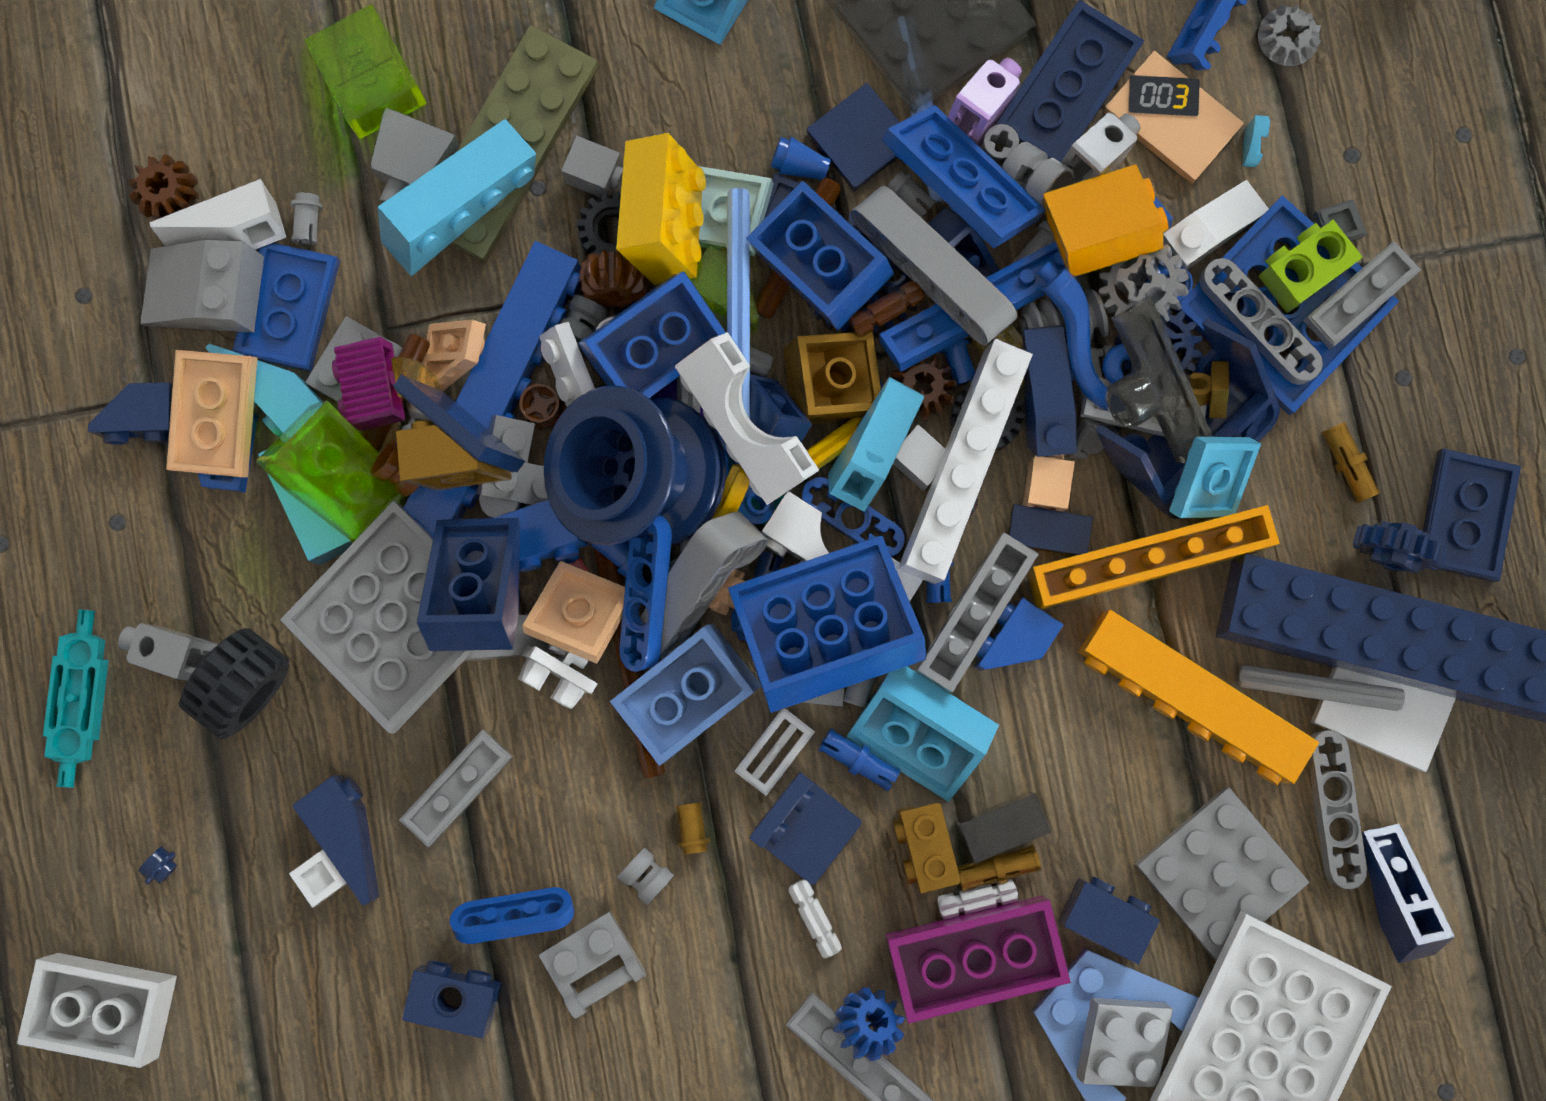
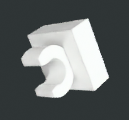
[289,850,347,908]

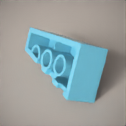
[378,119,536,276]

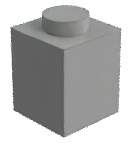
[561,136,623,197]

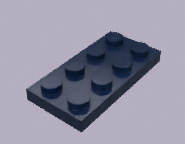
[996,0,1145,162]

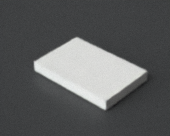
[1310,667,1456,772]

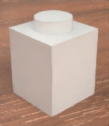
[893,425,945,491]

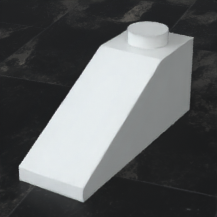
[1158,180,1269,270]

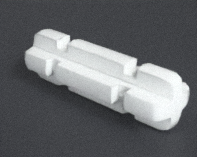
[789,879,842,958]
[938,879,1018,919]

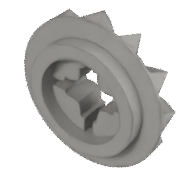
[1258,4,1321,66]

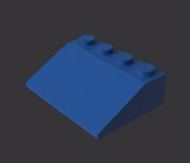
[728,536,926,713]

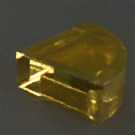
[391,357,441,398]

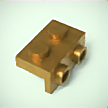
[892,803,960,894]

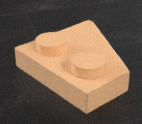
[418,319,486,391]

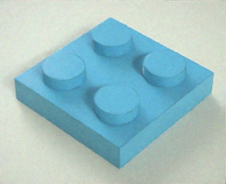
[1169,437,1261,518]

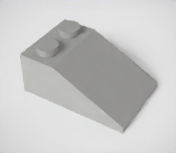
[140,240,264,333]

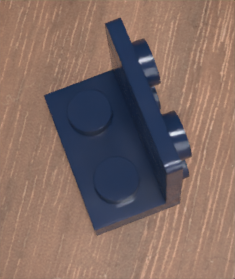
[749,771,862,885]

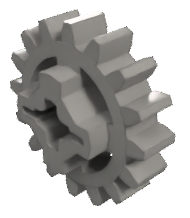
[1099,244,1189,329]

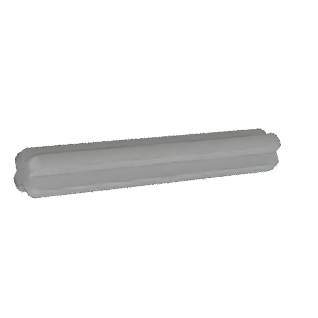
[1237,665,1405,711]

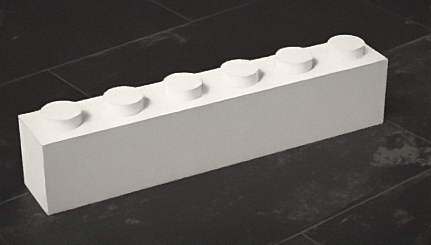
[898,339,1033,584]

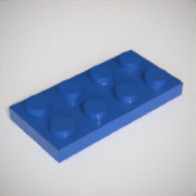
[882,105,1046,248]

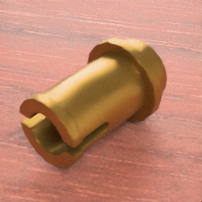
[676,802,710,855]

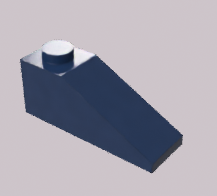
[1022,325,1077,457]
[292,775,379,906]
[1362,824,1455,963]

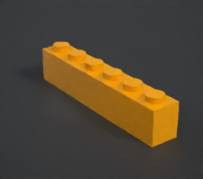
[1027,505,1280,609]
[1078,610,1320,786]

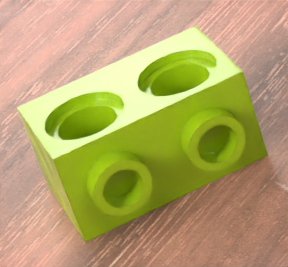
[1258,219,1363,313]

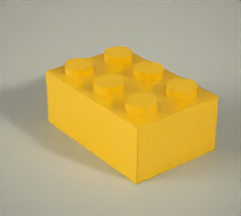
[616,133,706,285]

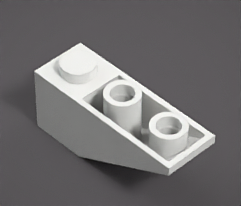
[150,179,286,250]

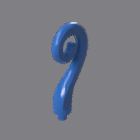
[1036,261,1160,415]

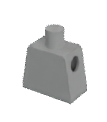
[371,108,460,203]
[1061,113,1140,184]
[118,623,218,681]

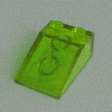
[304,4,427,140]
[256,400,404,543]

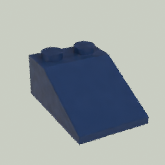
[417,518,520,651]

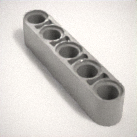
[851,186,1017,345]

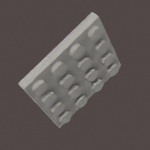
[280,501,474,734]

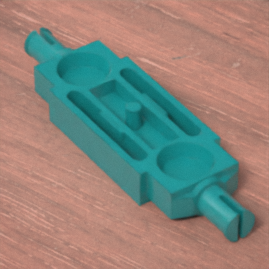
[43,609,109,788]

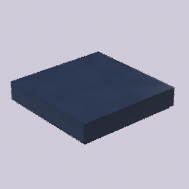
[806,83,900,192]

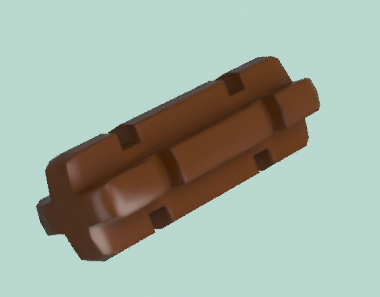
[849,281,925,337]

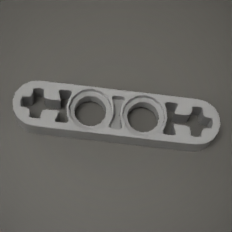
[1199,258,1323,385]
[1308,730,1367,889]

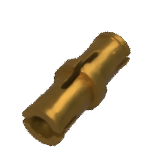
[1321,421,1381,504]
[957,845,1041,892]

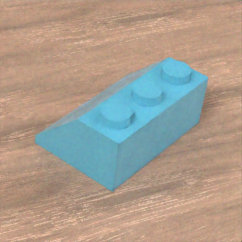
[847,666,999,802]

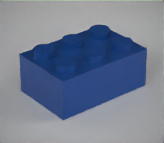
[746,181,894,331]
[577,271,726,398]

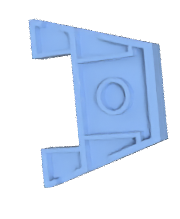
[1032,948,1199,1101]

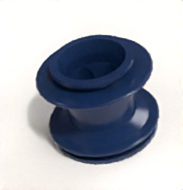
[543,386,726,546]

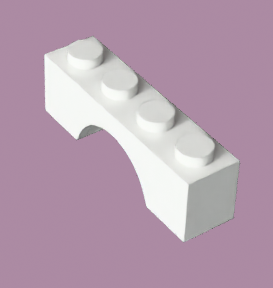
[675,332,819,505]
[761,491,923,602]

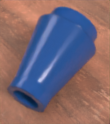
[770,136,831,181]

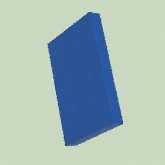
[232,243,340,372]

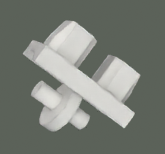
[518,644,598,709]

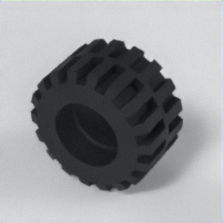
[179,628,289,739]

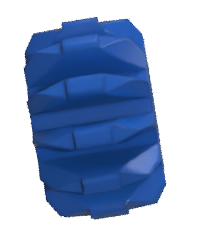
[833,987,905,1061]

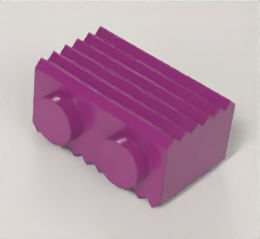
[332,337,405,431]

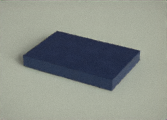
[393,374,526,473]
[1423,448,1521,582]

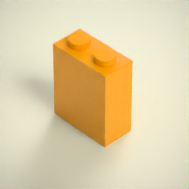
[1043,164,1169,277]

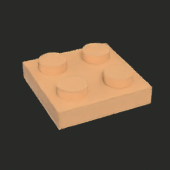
[522,561,625,664]

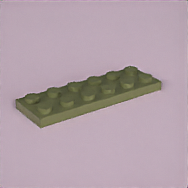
[450,25,599,263]

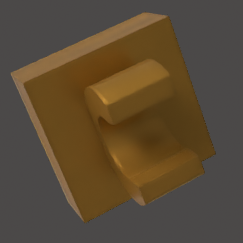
[1190,361,1229,418]

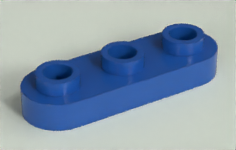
[450,887,575,944]

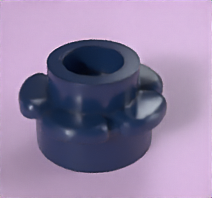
[138,846,178,884]

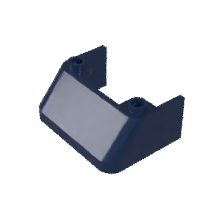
[1095,318,1280,519]

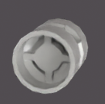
[1002,141,1074,214]

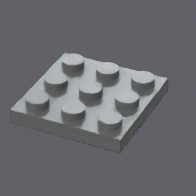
[1134,787,1310,961]

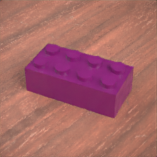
[885,895,1071,1024]

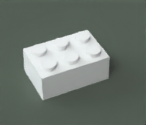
[17,953,177,1068]

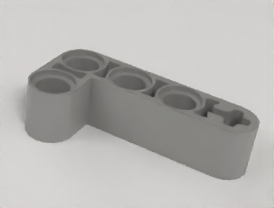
[640,511,768,659]

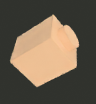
[1022,454,1075,512]

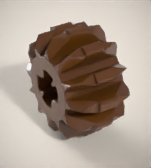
[128,154,200,220]
[580,250,647,309]
[890,355,956,421]

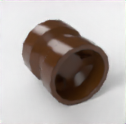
[519,383,564,430]
[370,441,418,497]

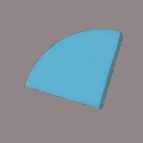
[1242,115,1270,167]

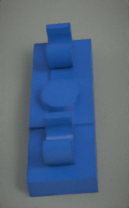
[1167,0,1247,71]

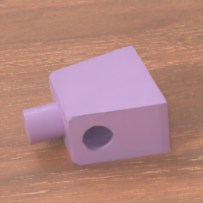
[948,58,1022,146]

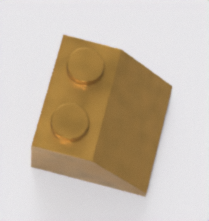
[783,331,881,424]
[396,420,512,490]

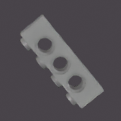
[914,533,1038,693]

